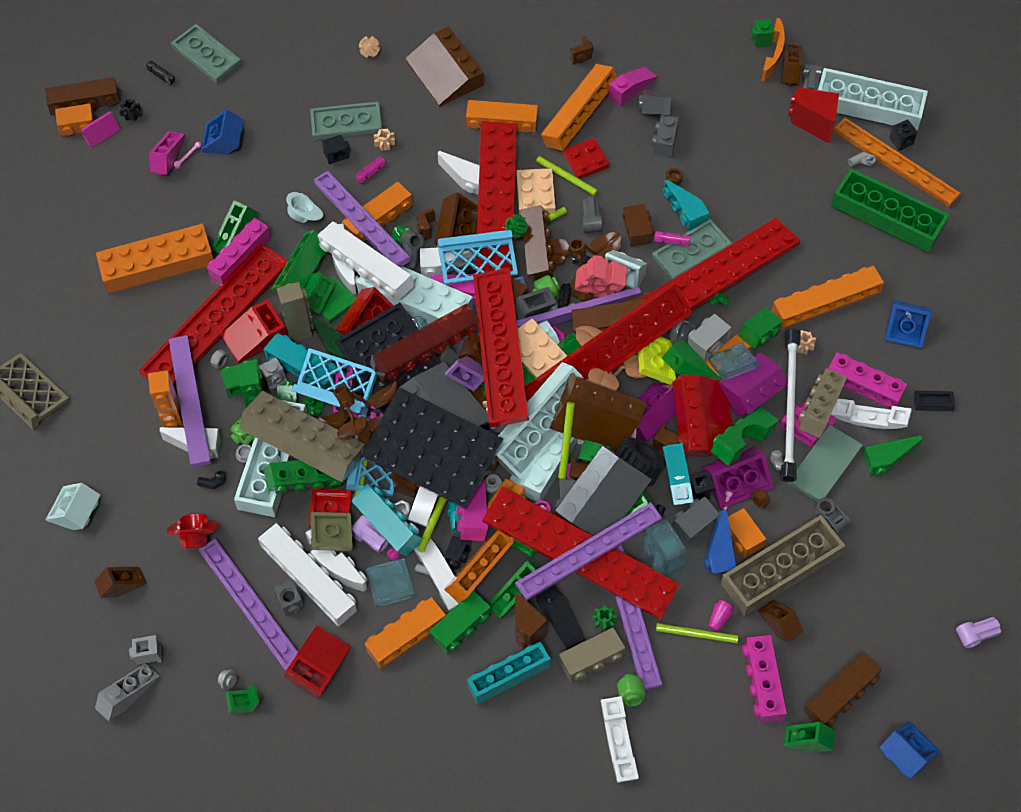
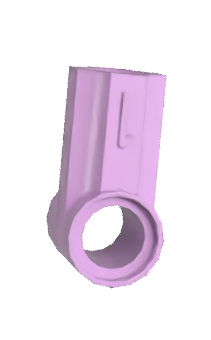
[351,515,389,553]
[956,617,1001,649]

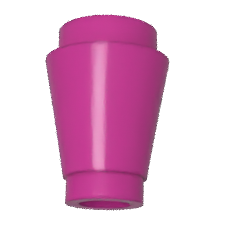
[708,600,734,632]

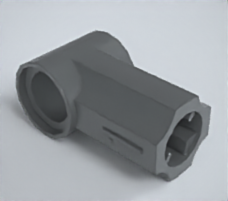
[802,63,822,90]
[582,197,602,232]
[400,231,423,269]

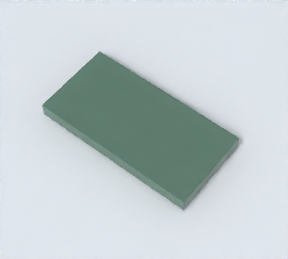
[171,24,242,83]
[310,101,382,140]
[652,219,733,280]
[788,425,863,502]

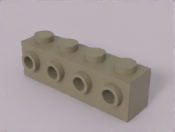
[276,282,314,342]
[798,368,847,438]

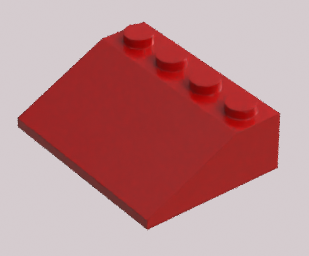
[672,375,733,457]

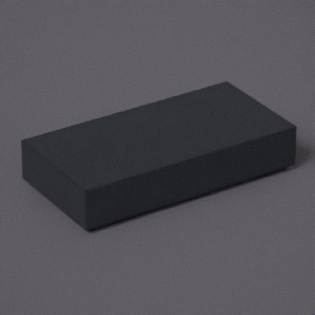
[914,390,955,411]

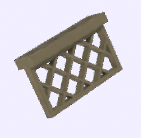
[0,353,69,430]

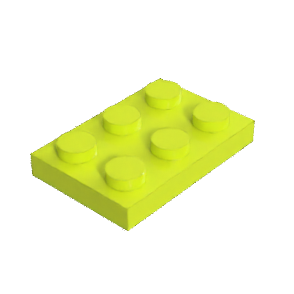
[638,336,676,385]

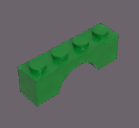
[710,407,779,466]

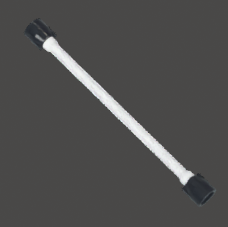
[781,329,801,482]

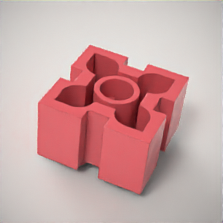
[575,255,627,298]

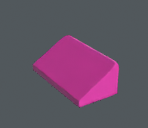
[81,111,120,147]

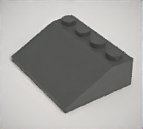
[400,362,489,428]
[555,444,652,536]

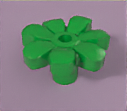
[709,292,730,306]
[300,396,324,417]

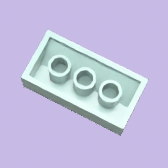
[509,433,577,502]

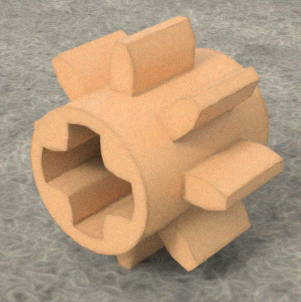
[359,36,380,58]
[374,129,395,151]
[797,330,816,355]

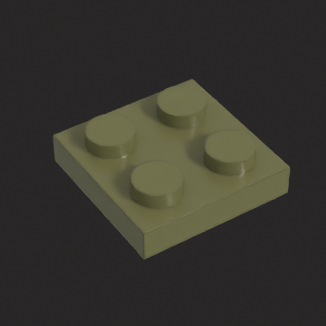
[310,512,352,551]

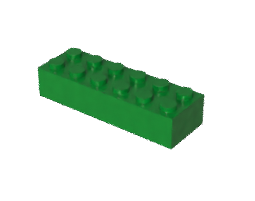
[831,168,949,253]

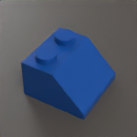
[200,109,244,154]
[885,300,931,348]
[880,721,941,779]

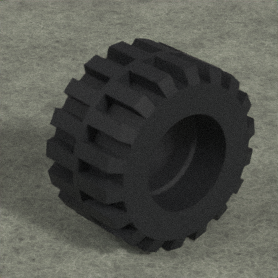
[615,438,666,487]

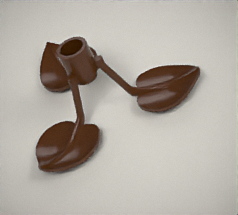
[549,232,622,301]
[319,381,398,440]

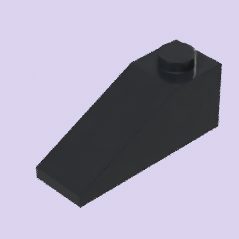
[536,584,585,650]

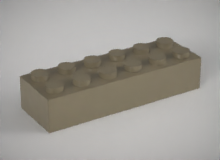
[239,391,365,482]
[721,515,845,616]

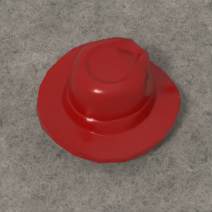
[167,513,218,549]

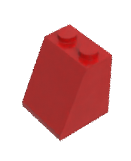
[788,87,839,143]

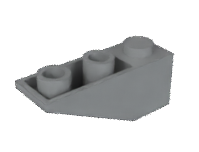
[95,663,160,721]

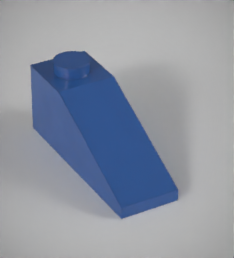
[704,510,736,574]

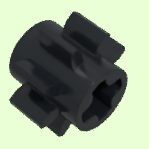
[119,99,141,121]

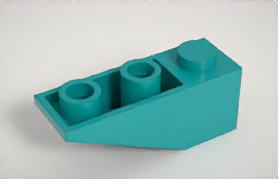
[663,180,710,231]
[663,443,693,505]

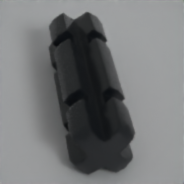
[146,61,175,85]
[557,283,572,309]

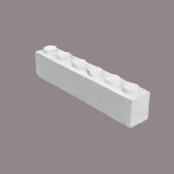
[318,222,414,301]
[258,523,357,627]

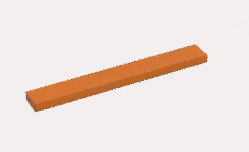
[833,118,961,208]

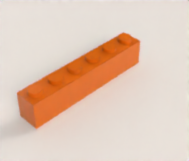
[541,64,617,151]
[771,266,884,329]

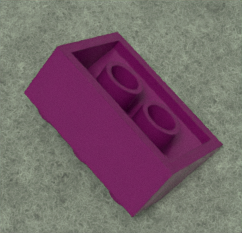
[718,353,788,415]
[636,383,676,441]
[703,447,774,509]

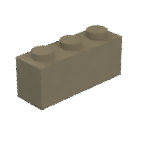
[559,627,625,682]

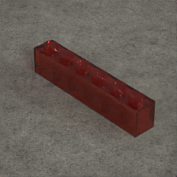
[370,303,479,382]

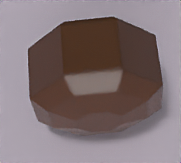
[666,168,683,186]
[751,489,771,508]

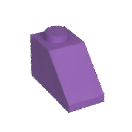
[445,356,484,391]

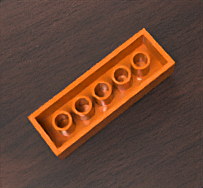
[96,223,213,294]

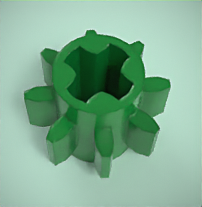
[505,214,528,238]
[391,226,413,248]
[591,605,617,632]

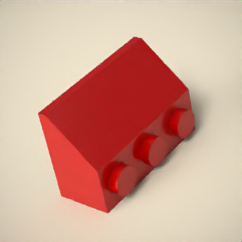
[336,287,394,335]

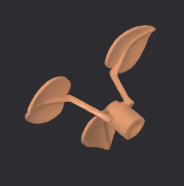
[575,326,647,390]

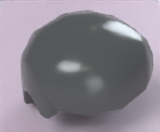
[669,320,697,345]

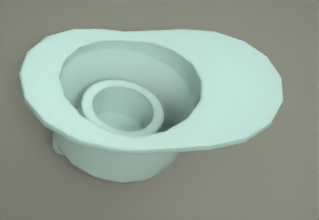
[286,192,323,223]

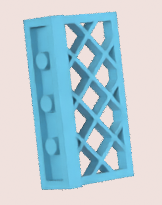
[437,230,518,285]
[292,348,378,416]
[346,414,394,497]

